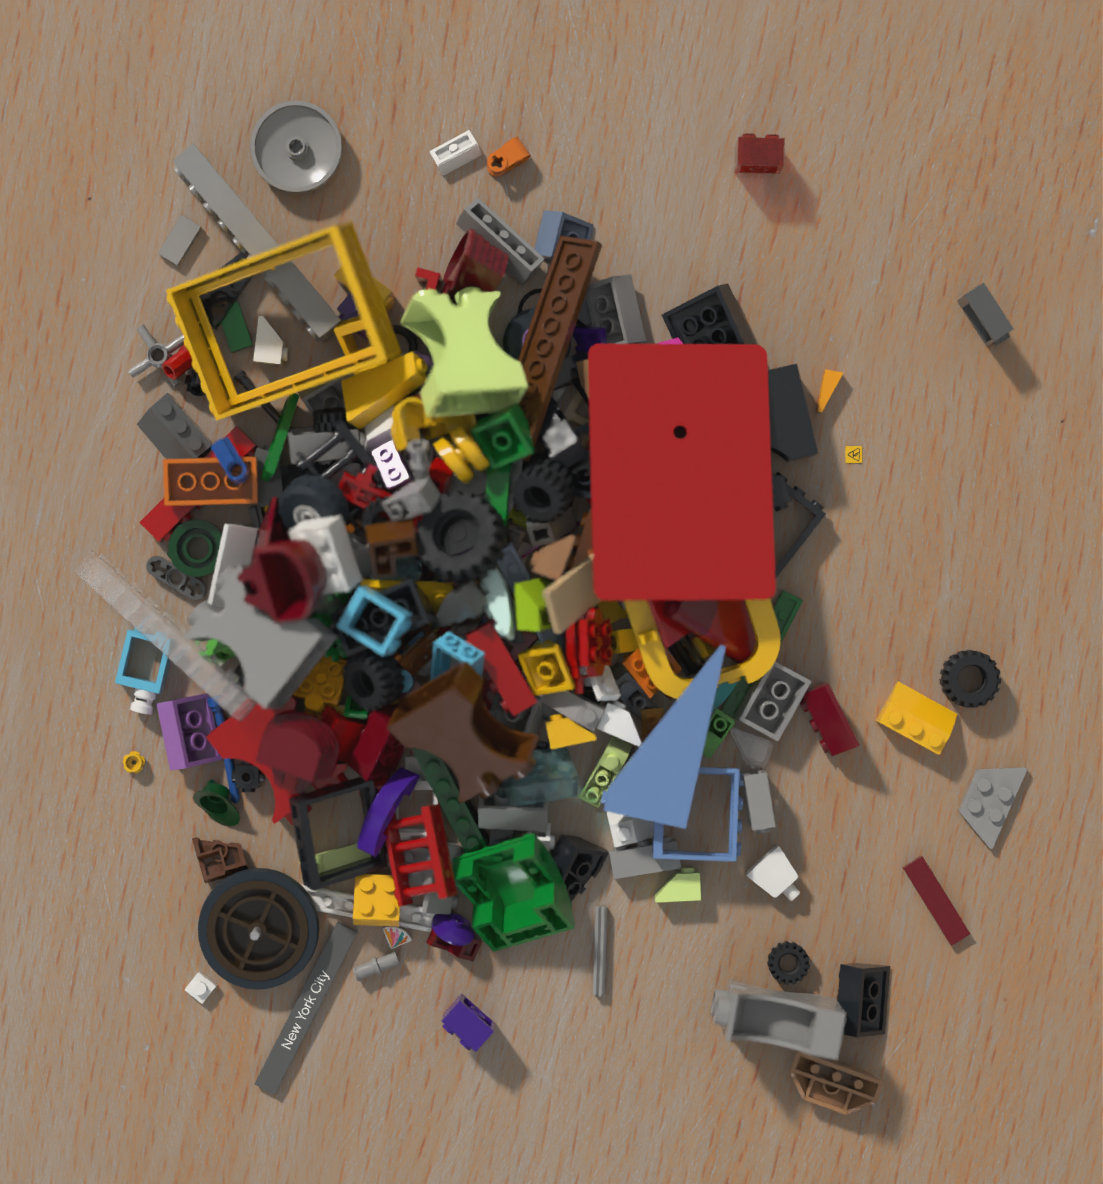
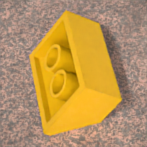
[876,681,958,755]

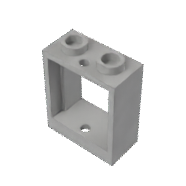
[741,769,775,834]

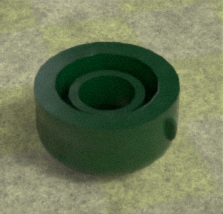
[167,519,223,577]

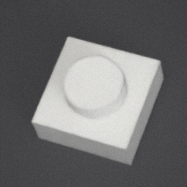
[185,971,217,1004]

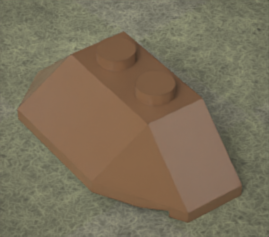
[789,1050,884,1115]

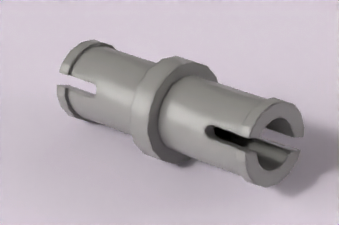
[352,951,400,981]

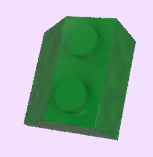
[471,402,534,470]

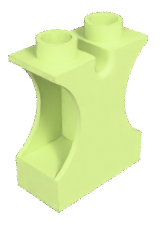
[400,287,528,417]

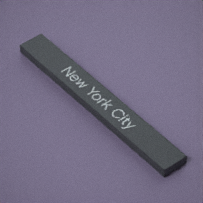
[254,922,358,1095]

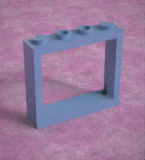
[652,767,743,862]

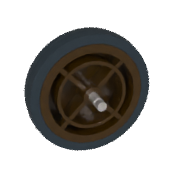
[198,868,319,990]

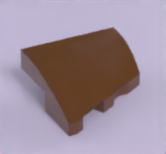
[192,837,249,884]

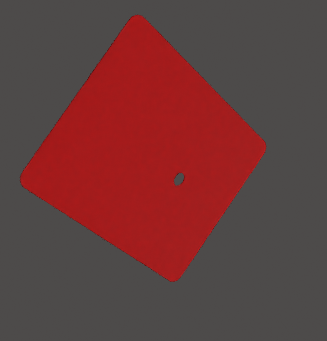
[588,344,776,601]

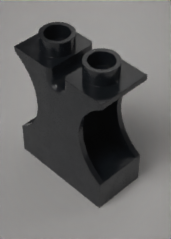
[683,363,818,462]

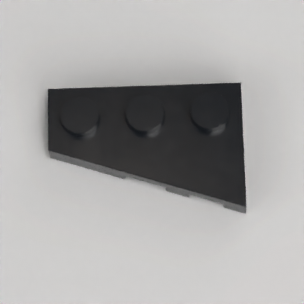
[200,252,254,330]

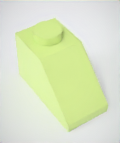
[654,867,701,903]

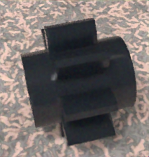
[185,369,206,396]

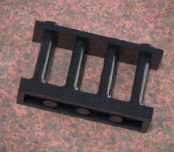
[296,419,397,528]

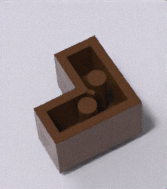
[365,519,417,579]

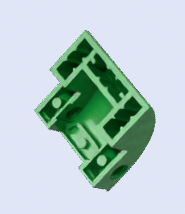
[453,833,575,952]

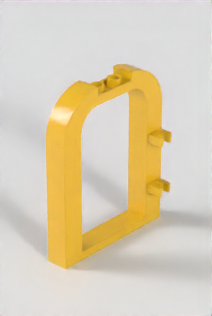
[623,598,781,699]

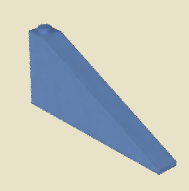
[600,644,726,829]

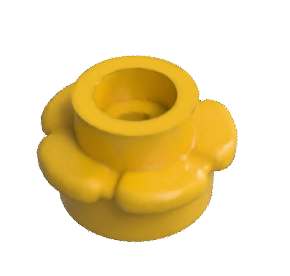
[123,751,145,774]

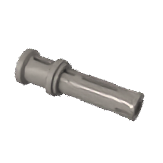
[407,440,431,481]

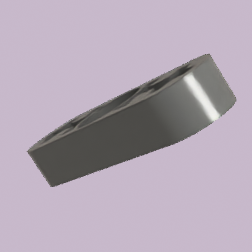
[146,556,207,600]

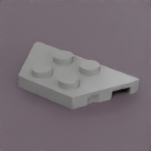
[958,767,1028,849]

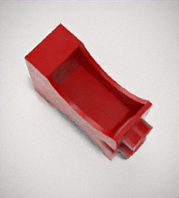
[206,695,348,825]

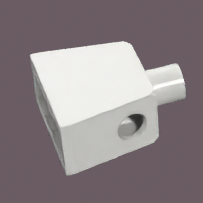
[745,844,800,901]

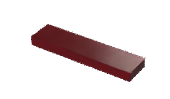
[902,856,970,946]

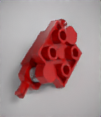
[566,608,613,694]

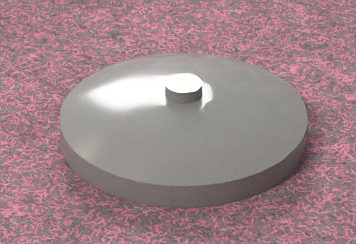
[250,101,342,193]

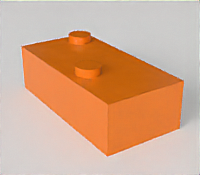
[163,457,260,506]

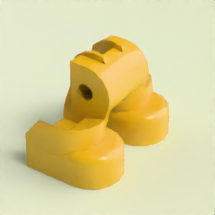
[391,398,476,451]

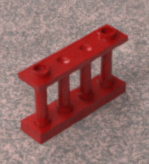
[384,804,457,907]

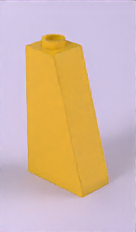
[341,352,427,429]

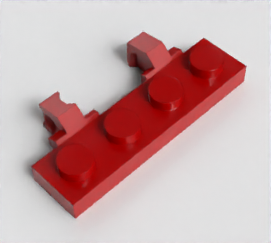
[338,464,423,533]

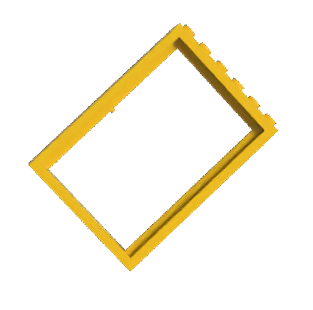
[166,220,402,421]

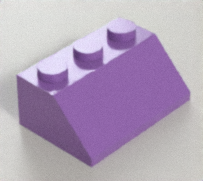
[157,693,222,771]

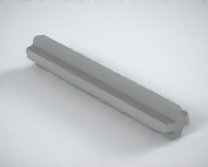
[593,905,608,996]

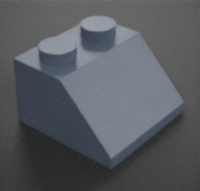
[534,210,594,262]

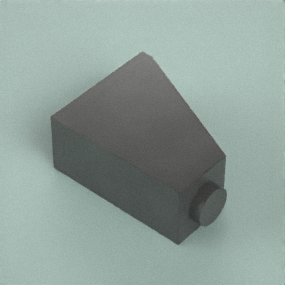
[252,445,283,507]

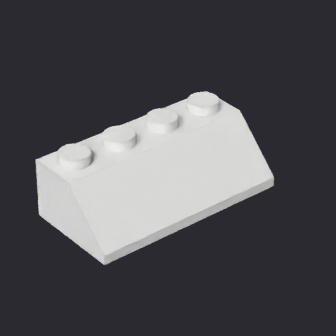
[208,523,260,608]

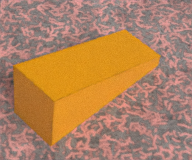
[816,369,843,413]

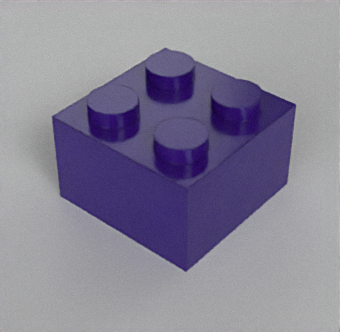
[442,993,496,1052]

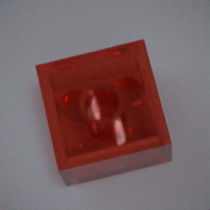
[734,133,785,174]

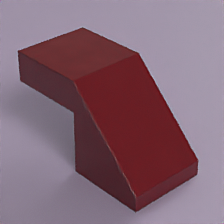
[426,928,482,962]

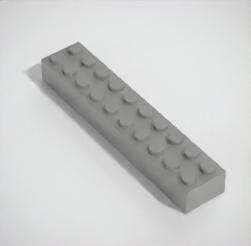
[173,143,342,343]

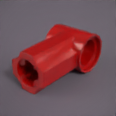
[162,345,193,380]

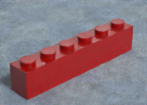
[139,426,258,542]

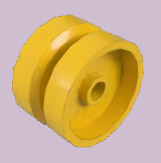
[433,425,490,485]

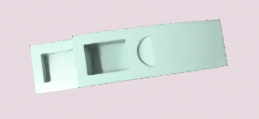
[479,568,515,641]

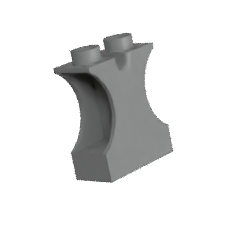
[184,564,338,709]
[711,978,846,1060]

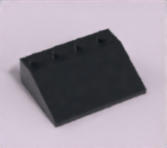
[662,283,756,344]

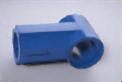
[211,437,249,484]

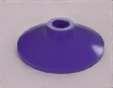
[431,912,475,946]

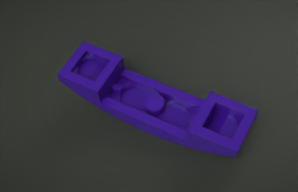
[357,767,421,857]

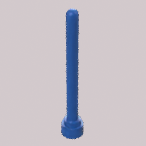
[207,695,240,803]

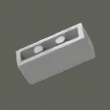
[609,836,681,879]

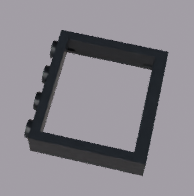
[771,472,826,579]
[288,777,388,891]

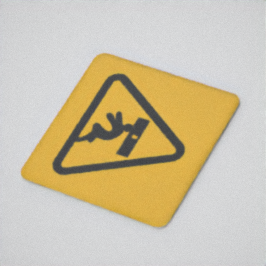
[845,446,862,463]

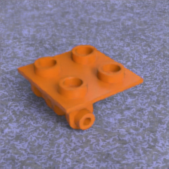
[622,643,682,698]

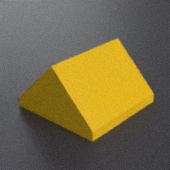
[518,639,575,696]

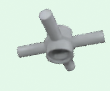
[128,325,184,387]

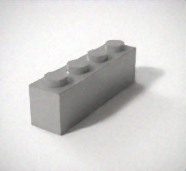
[456,198,545,285]

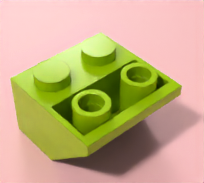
[515,577,553,631]

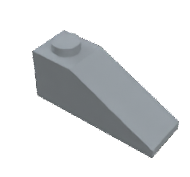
[534,690,605,731]

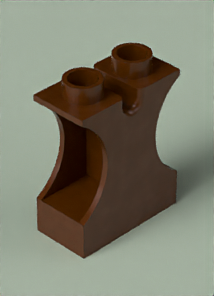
[387,660,539,803]

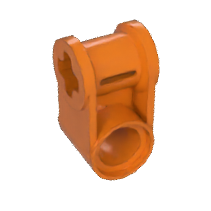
[487,136,531,177]

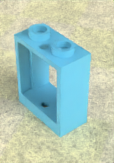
[337,586,413,656]
[115,626,176,694]
[430,631,485,681]

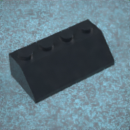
[330,578,437,657]

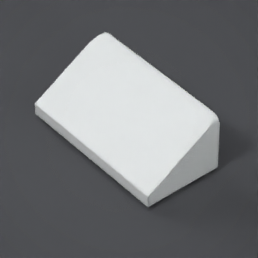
[429,130,482,176]

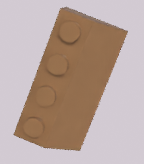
[530,534,576,580]

